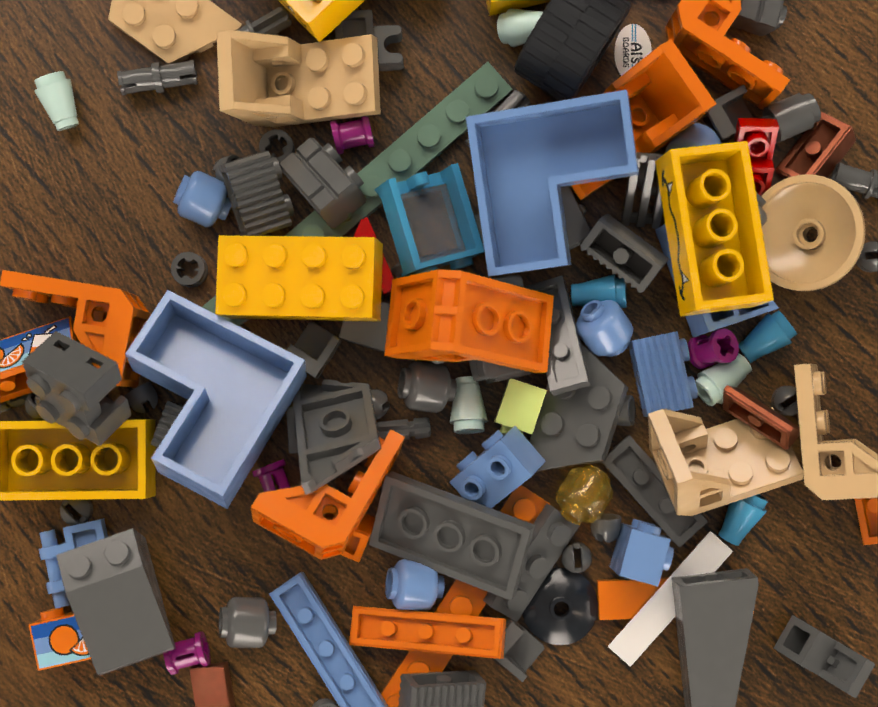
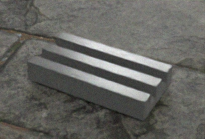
[621,152,664,229]

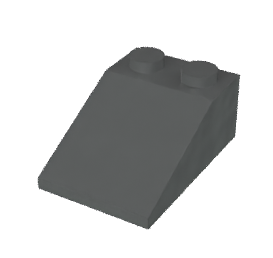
[56,528,176,676]

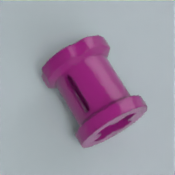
[330,116,375,155]
[687,329,739,369]
[252,459,291,492]
[163,631,211,675]

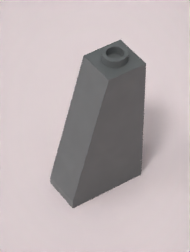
[671,568,759,707]

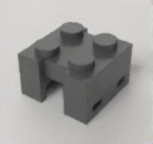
[22,331,132,446]

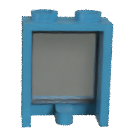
[374,163,485,277]

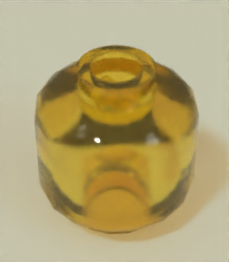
[556,465,613,525]

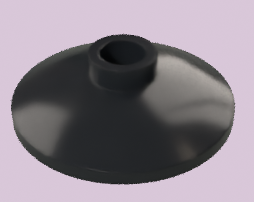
[522,568,598,645]

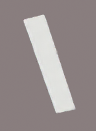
[608,531,733,667]

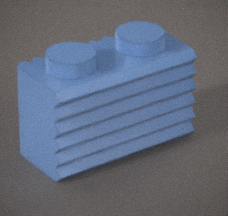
[628,331,698,417]

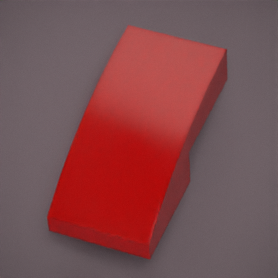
[734,118,779,196]

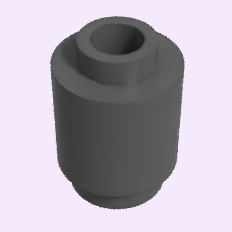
[760,93,821,143]

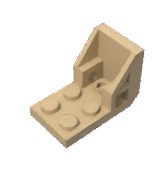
[217,30,381,127]
[794,364,878,500]
[648,407,804,516]

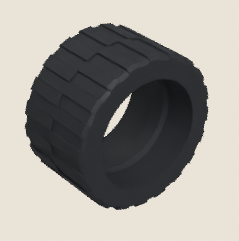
[514,0,631,101]

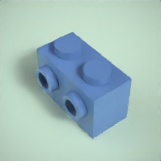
[450,426,545,508]
[609,519,674,586]

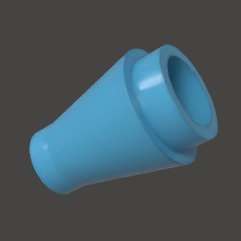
[571,274,627,308]
[738,310,797,363]
[718,494,768,546]

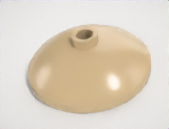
[761,174,865,291]

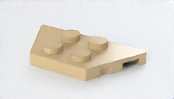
[108,0,243,64]

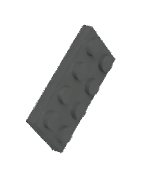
[369,471,535,601]

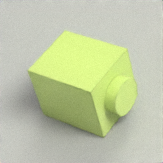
[494,378,547,435]

